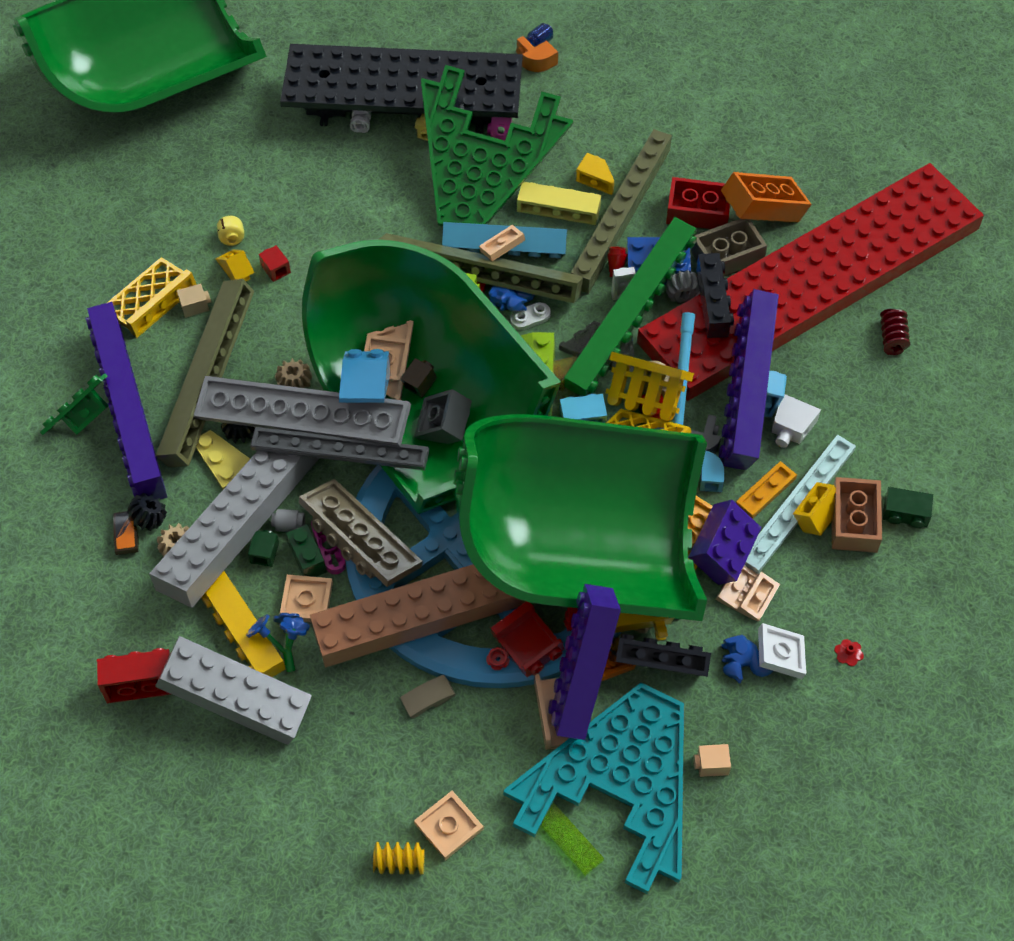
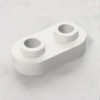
[511,302,551,330]

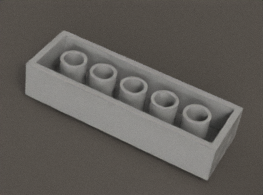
[155,636,312,745]

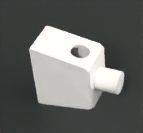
[772,395,821,448]

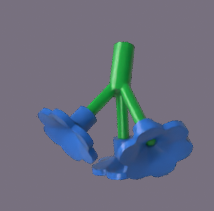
[246,613,310,672]

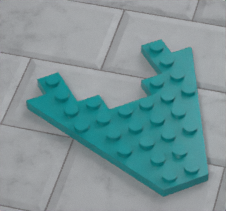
[503,683,684,894]

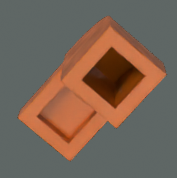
[516,36,558,72]

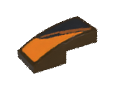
[113,511,139,555]

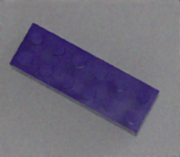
[548,584,621,740]

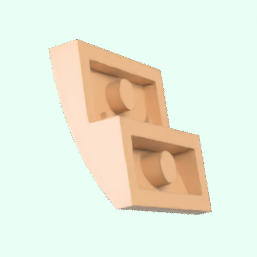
[715,565,780,621]

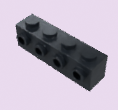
[696,253,734,338]
[609,634,711,677]

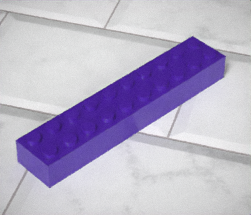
[86,302,168,500]

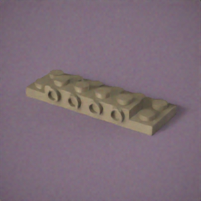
[299,479,423,587]

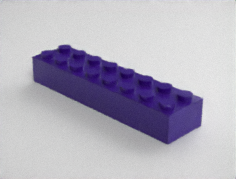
[719,289,779,470]

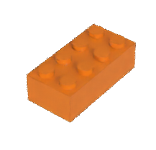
[721,172,812,222]

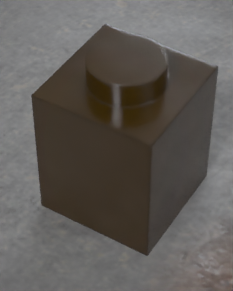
[400,358,437,398]

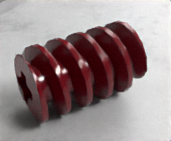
[880,309,911,355]

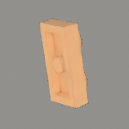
[479,225,525,261]

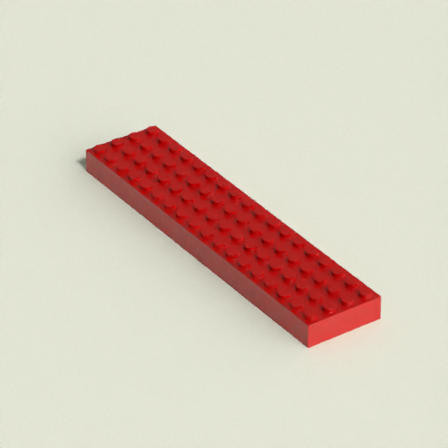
[637,163,984,401]

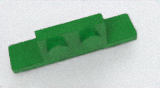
[40,373,108,435]

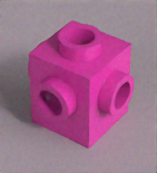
[487,117,512,141]

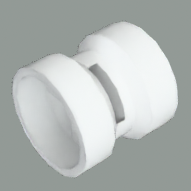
[350,110,371,133]

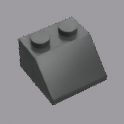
[414,389,472,444]

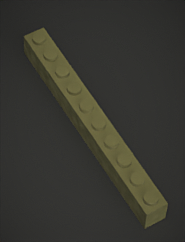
[571,129,672,294]
[378,233,583,303]
[156,279,254,467]

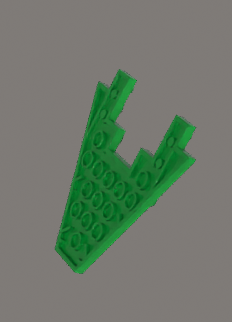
[421,65,573,227]

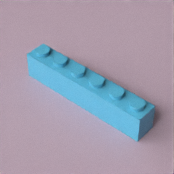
[442,222,567,258]

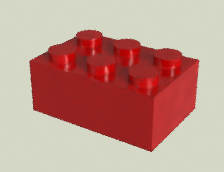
[666,177,730,229]
[97,648,171,704]

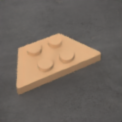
[364,320,414,400]

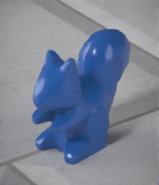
[489,286,535,311]
[721,635,773,683]

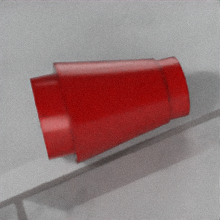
[607,246,628,277]

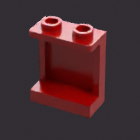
[491,601,565,678]

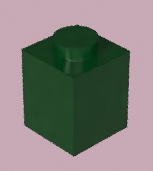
[248,530,279,567]

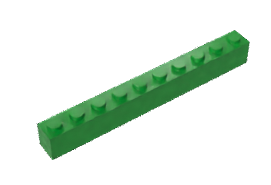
[564,217,697,396]

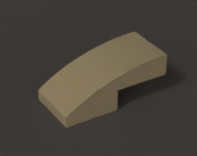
[400,675,456,718]

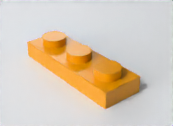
[736,461,797,519]

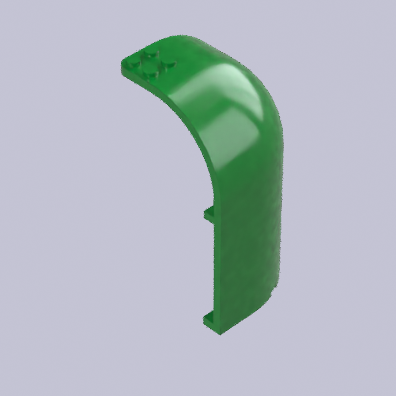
[13,0,267,112]
[302,240,561,514]
[454,414,707,621]

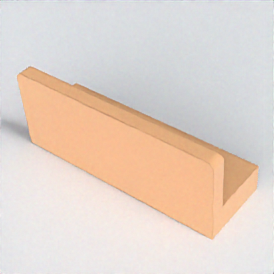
[534,674,569,750]

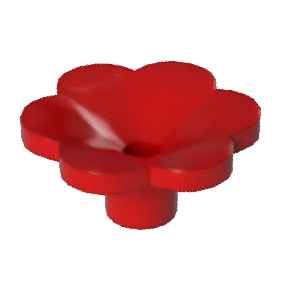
[834,639,864,666]

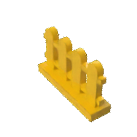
[605,352,694,421]

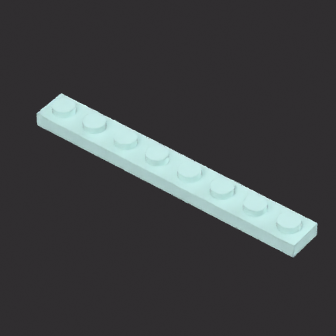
[745,435,856,574]

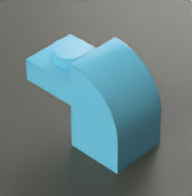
[700,451,724,492]

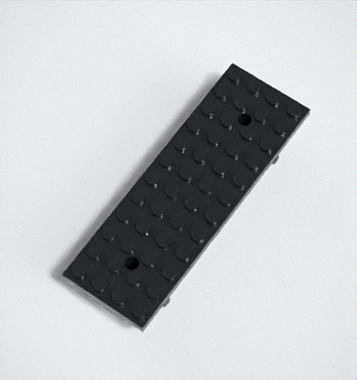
[280,44,523,134]

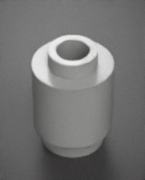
[271,509,305,532]

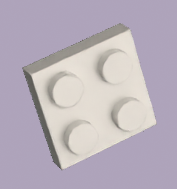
[758,623,806,679]

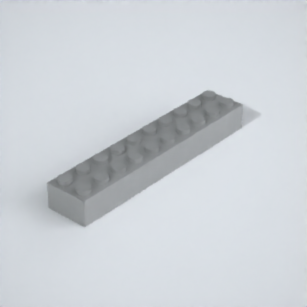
[149,451,319,608]

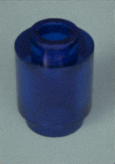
[526,23,553,47]

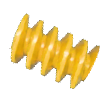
[373,842,425,875]

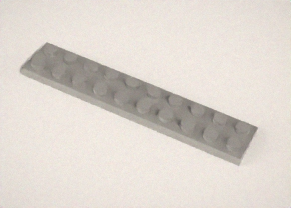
[193,376,411,446]

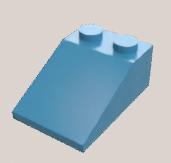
[339,349,390,403]

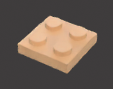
[280,574,333,622]
[414,790,484,861]

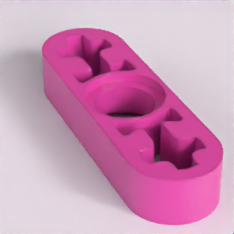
[311,522,346,574]

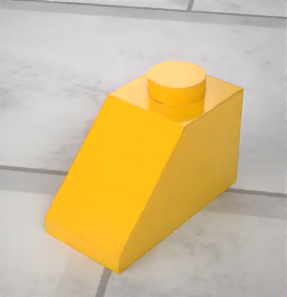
[576,153,614,195]
[215,249,255,281]
[793,482,836,536]

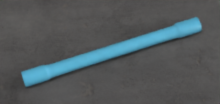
[672,312,695,425]

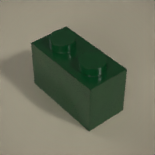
[882,487,934,528]
[286,525,327,577]

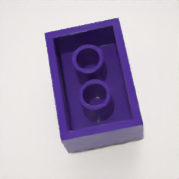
[688,500,762,585]

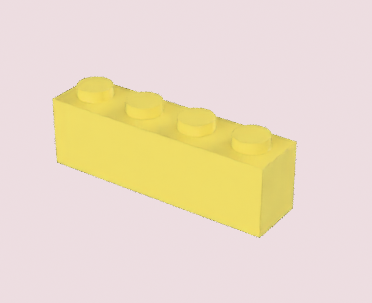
[517,182,601,225]

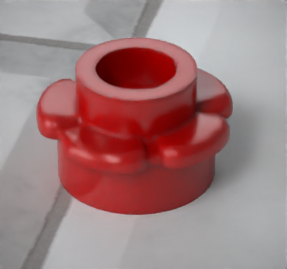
[486,647,510,670]

